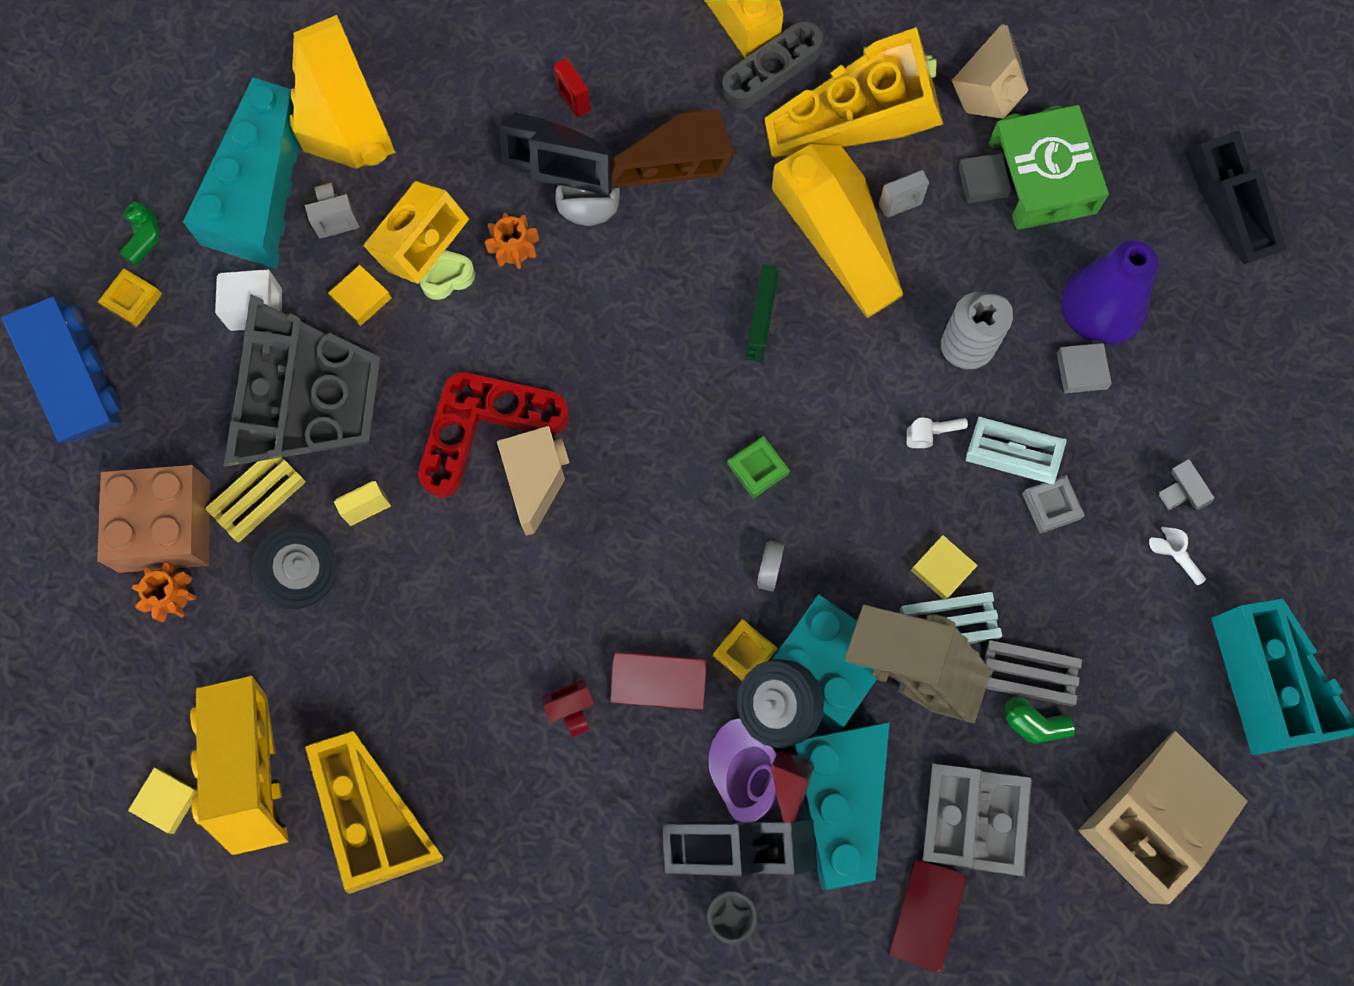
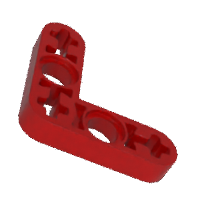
[418,373,569,498]

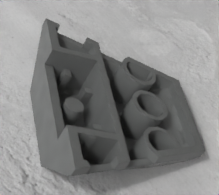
[224,294,380,467]

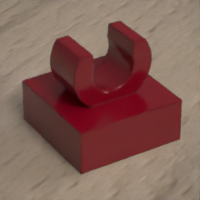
[542,679,594,737]

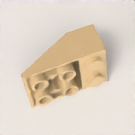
[1078,731,1248,904]

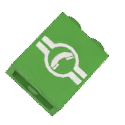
[989,105,1109,230]

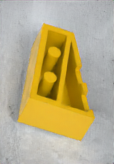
[705,0,783,58]
[190,676,289,855]
[305,731,443,894]

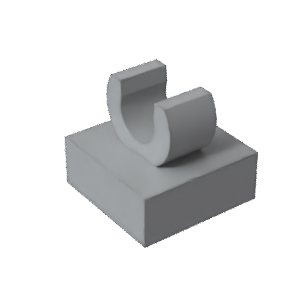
[305,183,360,239]
[1159,459,1214,511]

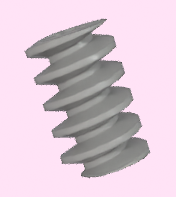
[941,292,1013,369]

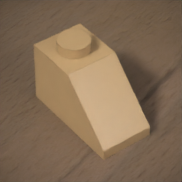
[952,25,1028,119]
[497,426,569,536]

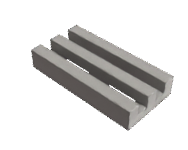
[984,640,1082,707]

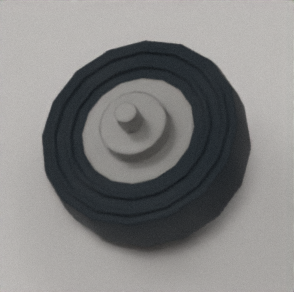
[251,527,337,610]
[737,659,824,748]

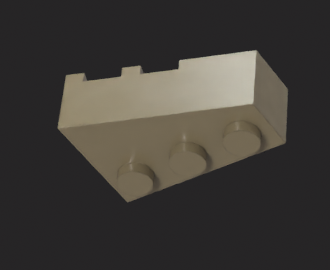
[845,605,991,724]

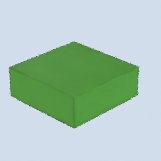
[727,436,790,498]

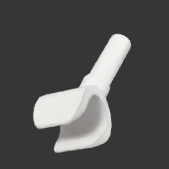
[907,417,968,448]
[1149,527,1206,585]

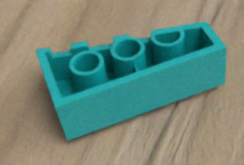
[183,77,299,269]

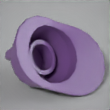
[709,719,781,823]

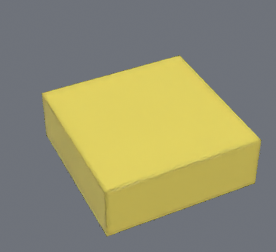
[334,481,391,526]
[911,535,978,599]
[128,768,198,834]

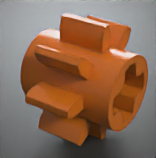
[485,213,539,269]
[132,562,196,622]

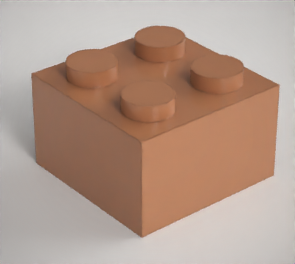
[97,465,210,573]

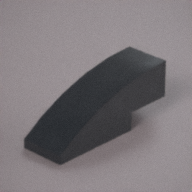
[499,112,612,195]
[1185,130,1287,264]
[662,819,817,876]

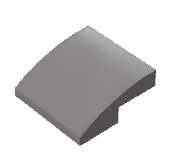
[923,764,1032,877]

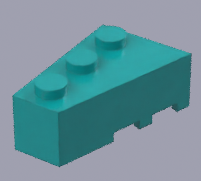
[1211,599,1354,756]
[791,723,889,890]

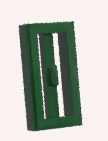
[746,264,779,362]

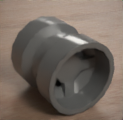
[707,892,757,943]

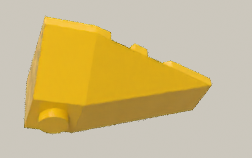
[290,15,395,169]
[764,27,943,157]
[772,144,903,318]

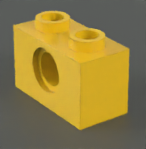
[363,181,469,284]

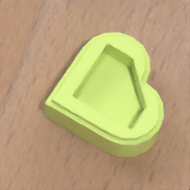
[420,250,475,300]

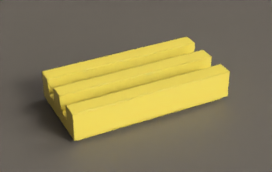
[205,458,306,543]

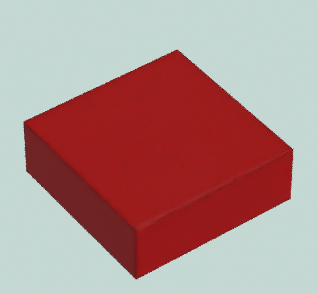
[554,58,591,117]

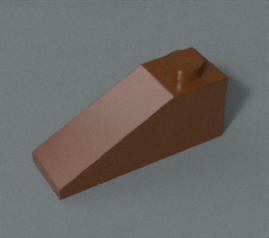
[612,109,735,189]

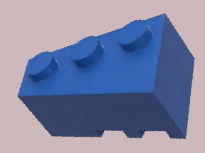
[1,296,122,443]

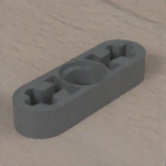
[722,22,823,109]

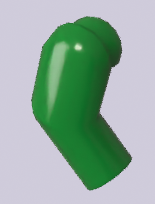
[119,202,160,267]
[1004,697,1075,744]

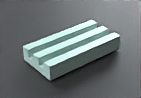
[966,417,1067,485]
[900,592,1002,644]

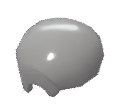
[555,185,620,227]

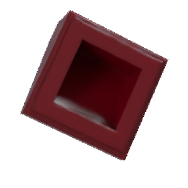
[771,751,815,824]

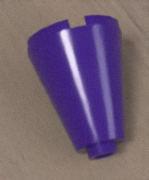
[1062,240,1158,345]

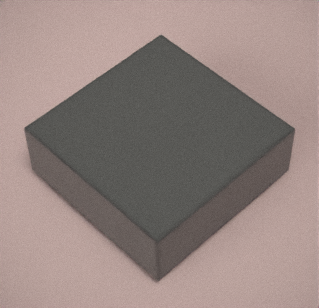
[958,153,1011,203]

